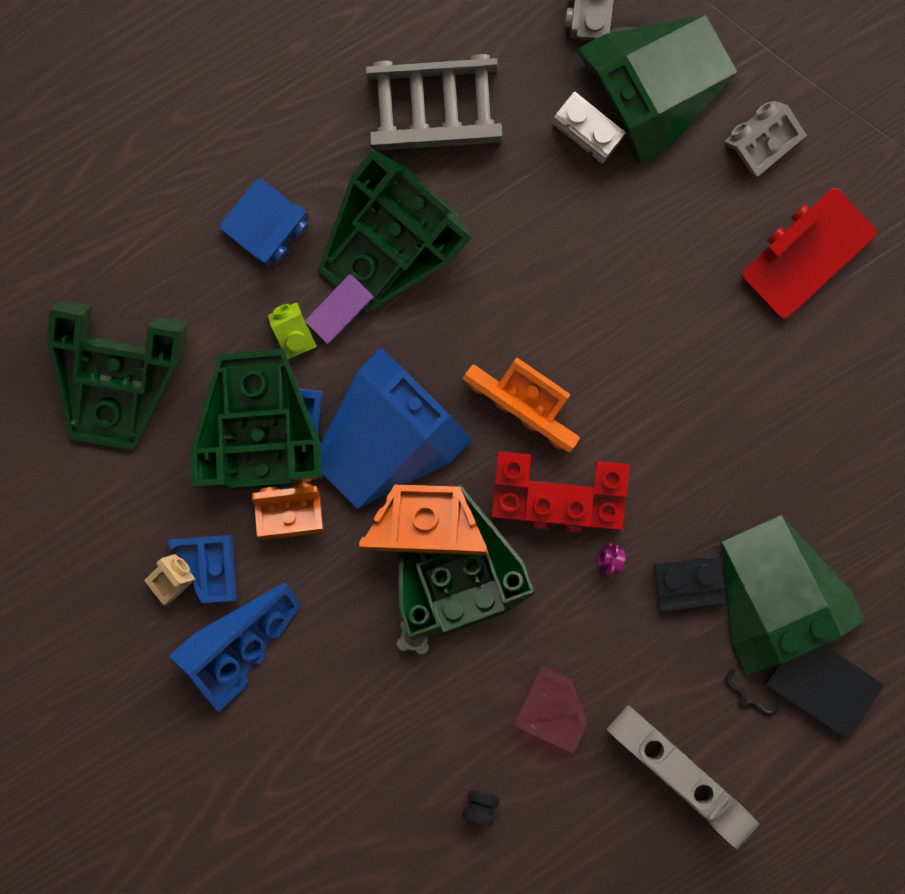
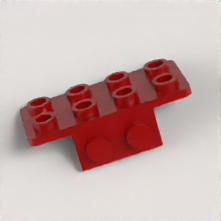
[742,188,877,319]

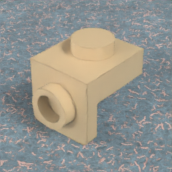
[144,554,195,605]

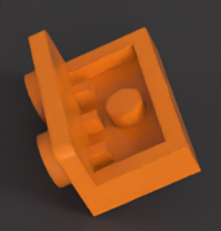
[252,483,324,540]

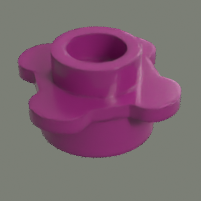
[597,543,625,577]

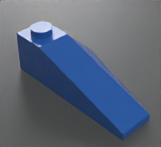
[169,583,301,712]

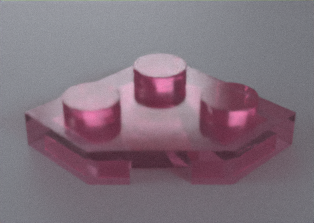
[514,665,588,753]

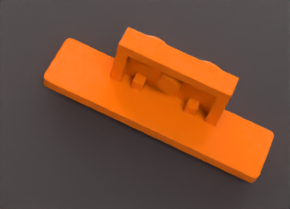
[462,358,580,453]

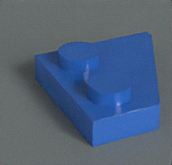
[168,535,237,603]

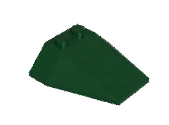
[318,150,473,313]
[190,349,323,489]
[721,515,865,674]

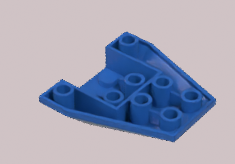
[321,348,473,509]

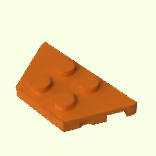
[359,484,488,555]

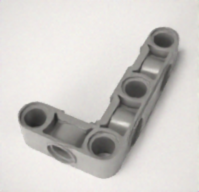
[607,705,760,850]

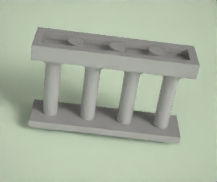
[366,54,502,151]

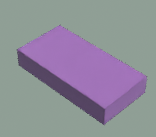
[305,274,374,344]

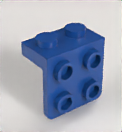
[220,179,310,268]

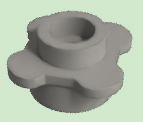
[397,621,429,654]

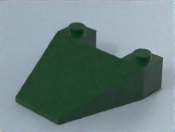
[47,300,188,451]

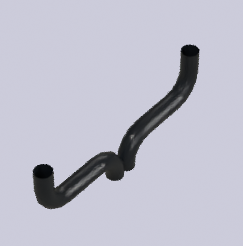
[726,668,781,715]

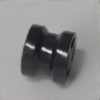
[462,790,500,826]

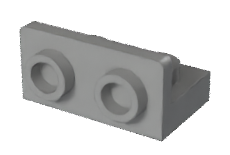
[565,0,614,41]
[725,101,807,177]

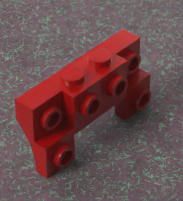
[492,452,630,532]

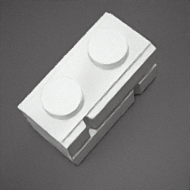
[552,92,626,164]

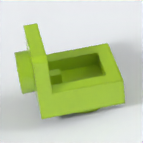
[268,303,317,359]

